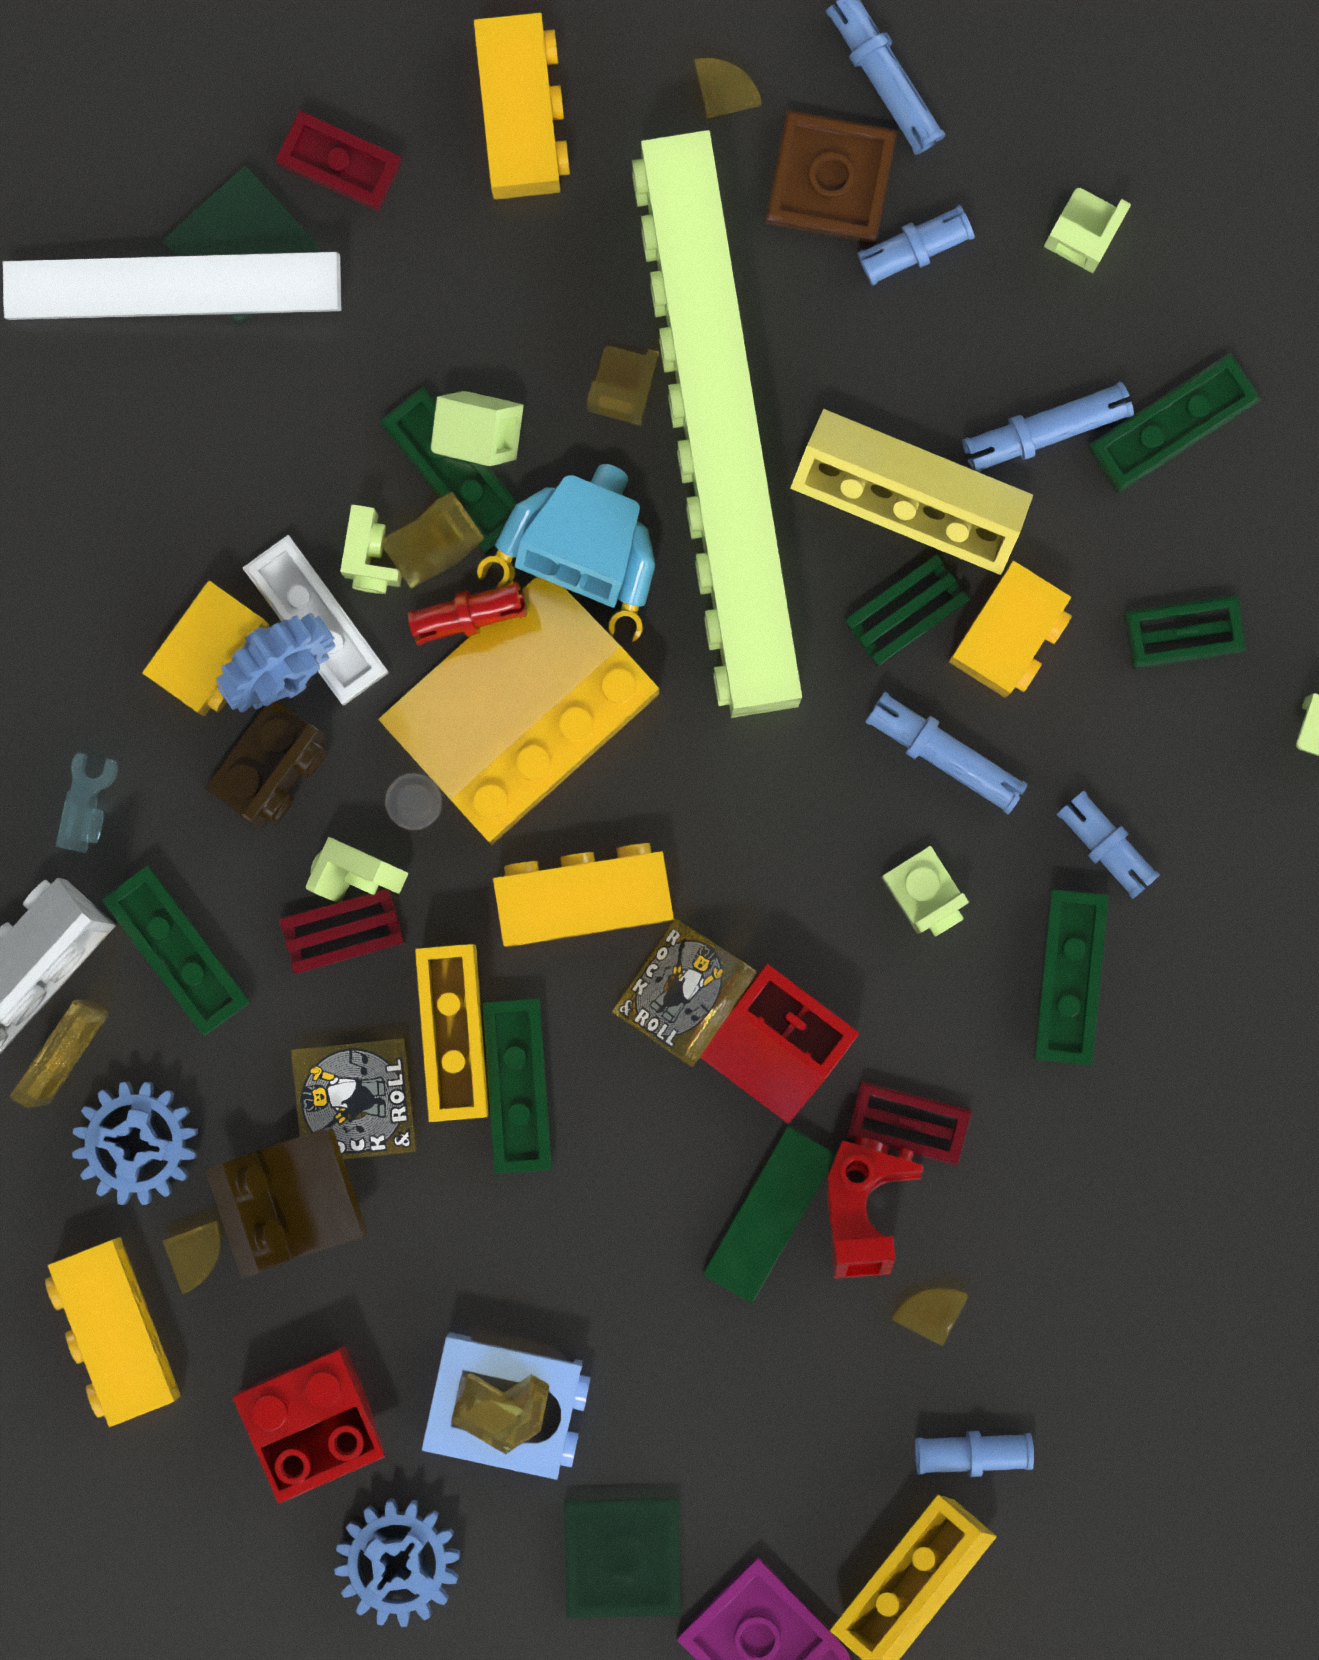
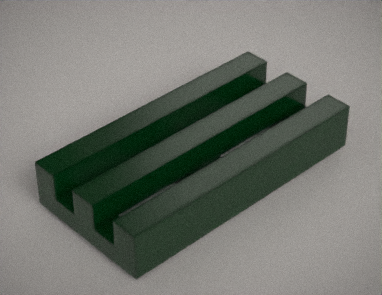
[844,554,970,667]
[1124,595,1247,670]

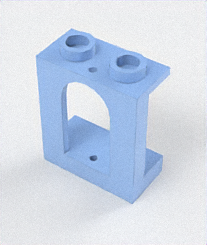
[422,1332,591,1480]

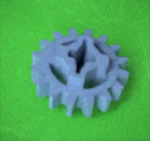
[216,613,336,712]
[72,1082,198,1205]
[334,1498,460,1627]

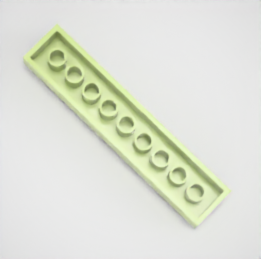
[632,130,802,718]

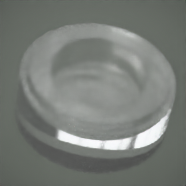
[385,773,443,831]

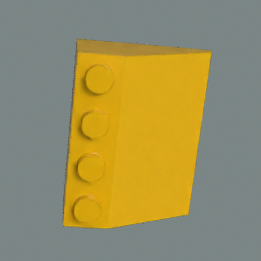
[378,577,659,845]

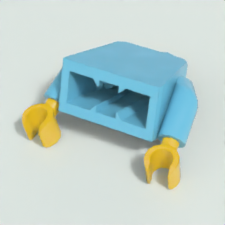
[477,464,655,642]

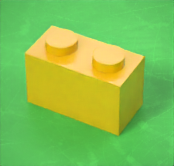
[949,561,1072,698]
[142,581,270,717]

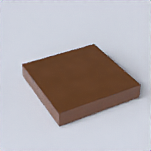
[766,110,897,244]

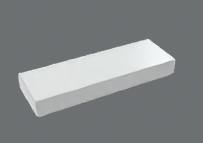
[243,535,389,706]

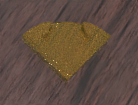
[694,58,762,118]
[163,1220,222,1295]
[891,1288,969,1346]

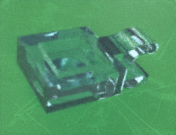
[55,753,118,854]

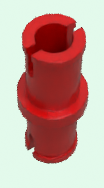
[408,581,527,646]

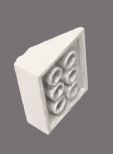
[0,878,116,1054]

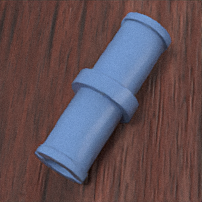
[857,205,975,286]
[1057,791,1160,899]
[915,1431,1034,1477]

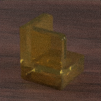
[587,346,659,426]
[382,492,484,589]
[451,1373,550,1455]

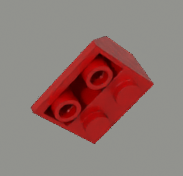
[698,964,860,1124]
[233,1344,385,1504]

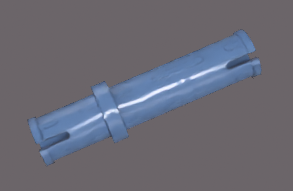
[826,0,946,155]
[962,382,1134,472]
[865,692,1028,814]

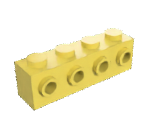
[790,409,1033,575]

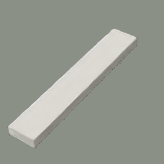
[3,252,341,320]

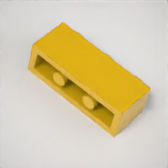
[474,13,570,200]
[493,843,674,947]
[415,944,490,1122]
[45,1237,181,1427]
[830,1495,997,1660]

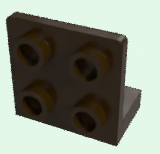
[205,701,329,829]
[205,1127,367,1279]

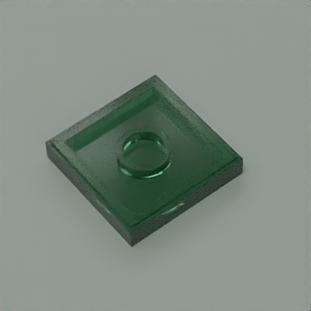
[162,165,323,327]
[564,1498,681,1618]

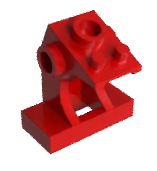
[827,1137,923,1279]

